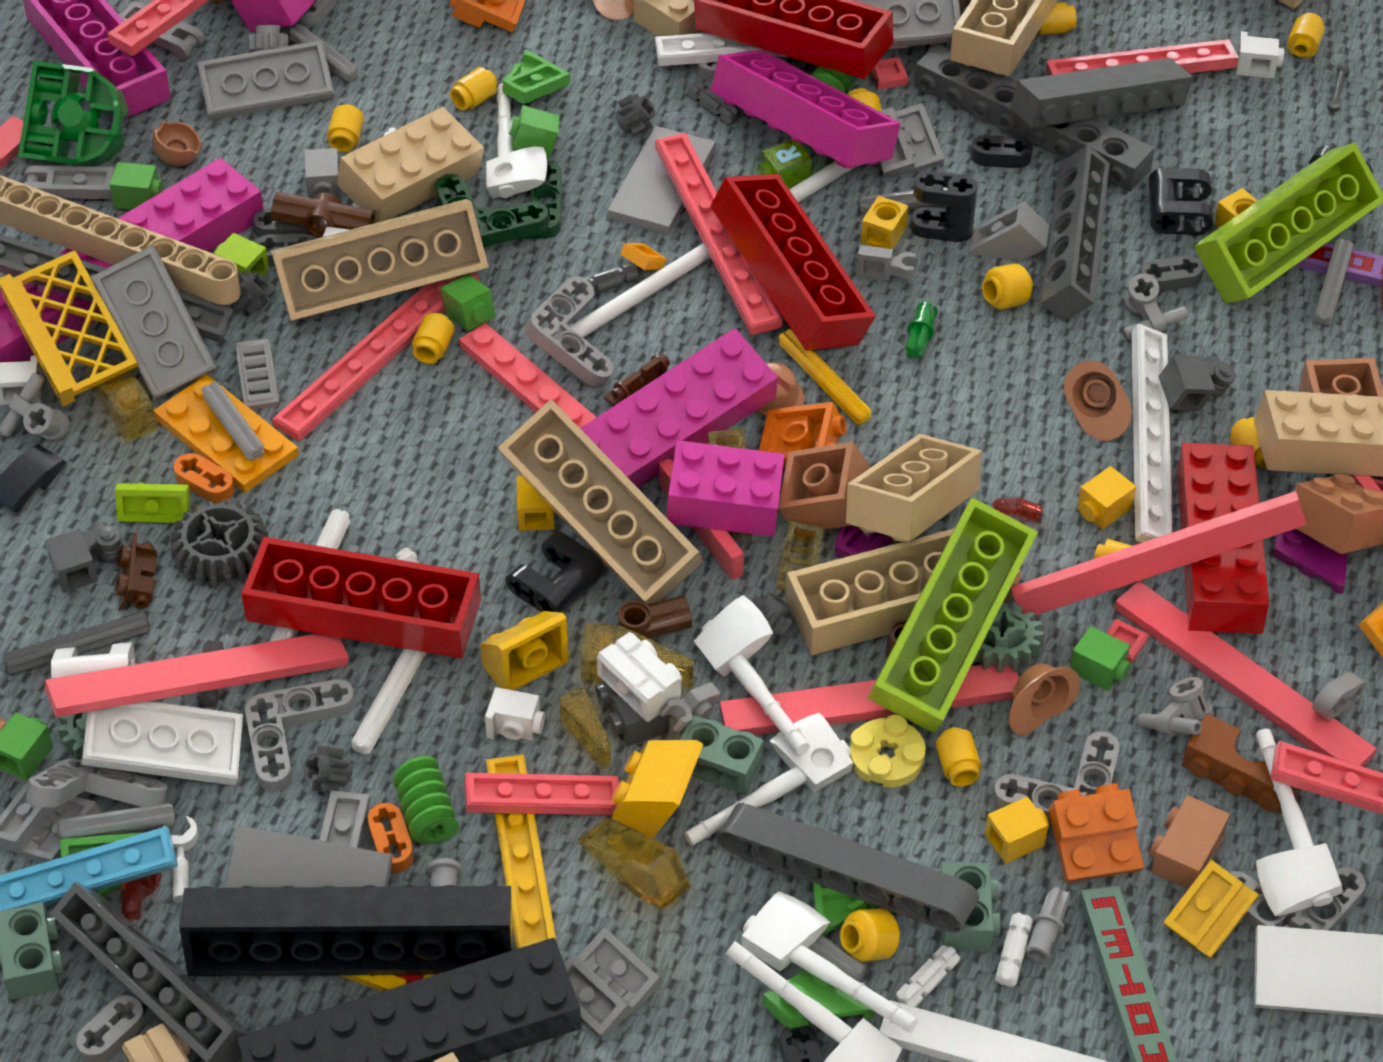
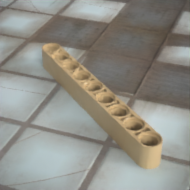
[0,175,241,305]

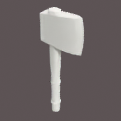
[486,83,547,199]
[694,595,810,755]
[684,713,853,846]
[1256,729,1343,916]
[742,891,918,1033]
[725,941,902,1062]

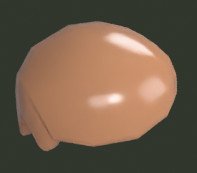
[152,121,202,167]

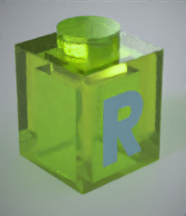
[758,140,811,188]

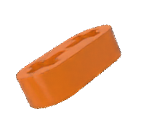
[173,453,235,503]
[367,803,414,873]

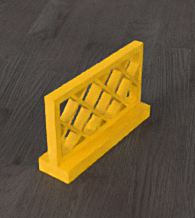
[0,250,138,407]

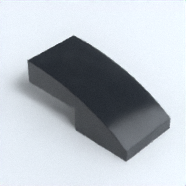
[0,444,66,513]

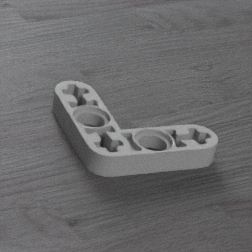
[525,276,613,387]
[245,679,355,792]
[993,731,1119,822]
[25,758,168,808]
[1229,867,1366,931]

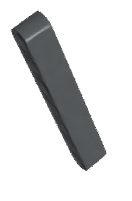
[717,803,980,933]

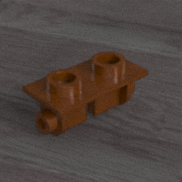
[604,354,670,406]
[114,533,157,611]

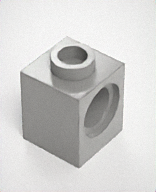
[304,148,341,199]

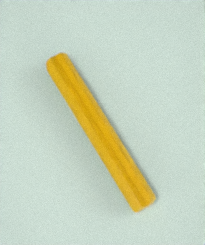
[779,329,871,425]

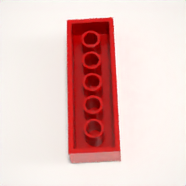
[694,0,894,79]
[710,174,876,351]
[1177,442,1269,634]
[241,537,481,659]

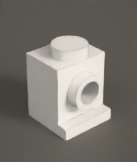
[1236,31,1284,78]
[0,356,43,405]
[485,687,545,741]

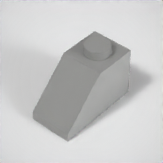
[969,201,1049,261]

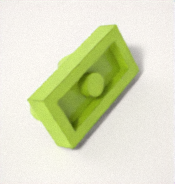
[115,482,191,523]

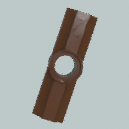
[271,191,376,237]

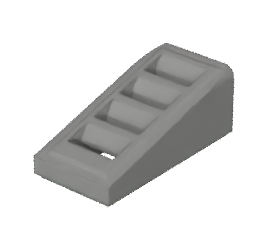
[235,339,280,410]

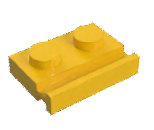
[1163,860,1259,960]

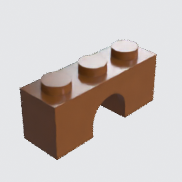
[1182,713,1303,814]

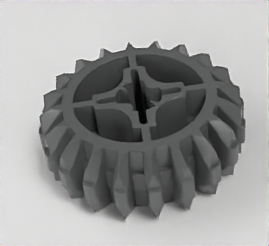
[170,498,269,589]

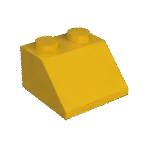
[480,611,569,690]
[611,740,703,838]

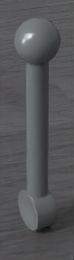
[1327,63,1349,112]

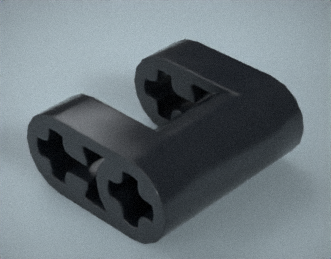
[1149,167,1214,235]
[911,171,978,242]
[505,531,606,613]

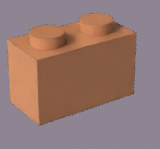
[1149,795,1230,889]

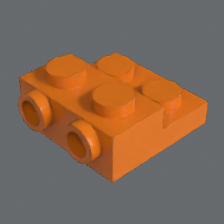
[449,0,525,33]
[759,402,847,468]
[1048,783,1144,883]

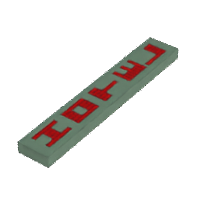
[1079,886,1178,1062]

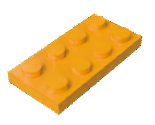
[153,374,299,493]

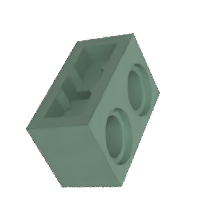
[680,715,764,795]
[940,862,1000,951]
[0,902,64,1000]

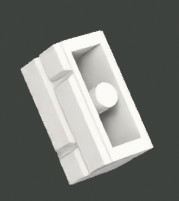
[597,632,682,722]

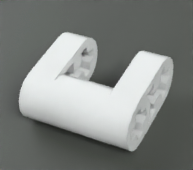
[51,642,135,679]

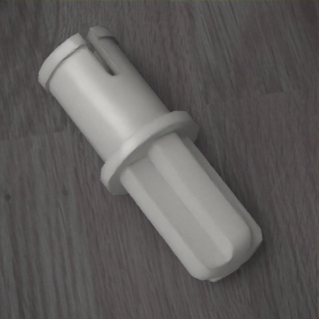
[1025,887,1070,963]

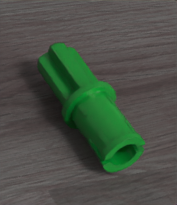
[905,301,938,359]

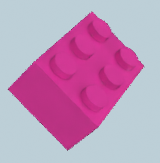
[666,440,785,537]

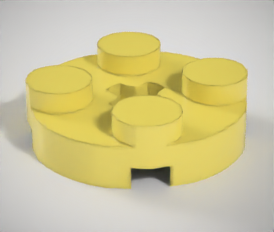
[850,715,926,788]

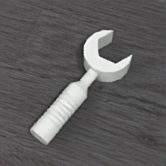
[163,816,199,903]

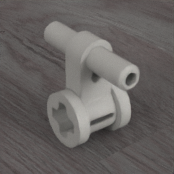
[1123,274,1189,341]
[0,372,69,441]
[1137,677,1215,736]

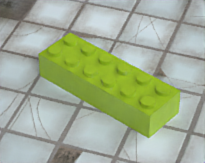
[1193,143,1383,304]
[867,497,1038,733]

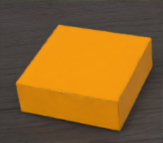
[620,243,667,270]

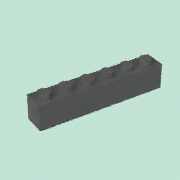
[1010,58,1193,128]

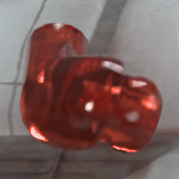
[991,497,1044,523]
[121,872,162,921]

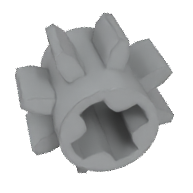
[249,25,288,51]

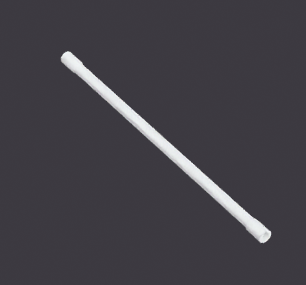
[562,160,858,350]

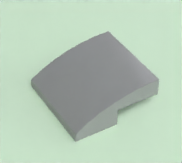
[879,103,945,175]
[0,777,101,864]
[564,927,664,1037]

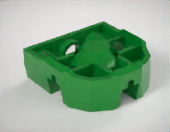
[18,60,129,167]

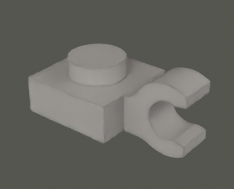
[856,245,917,281]
[660,682,721,732]

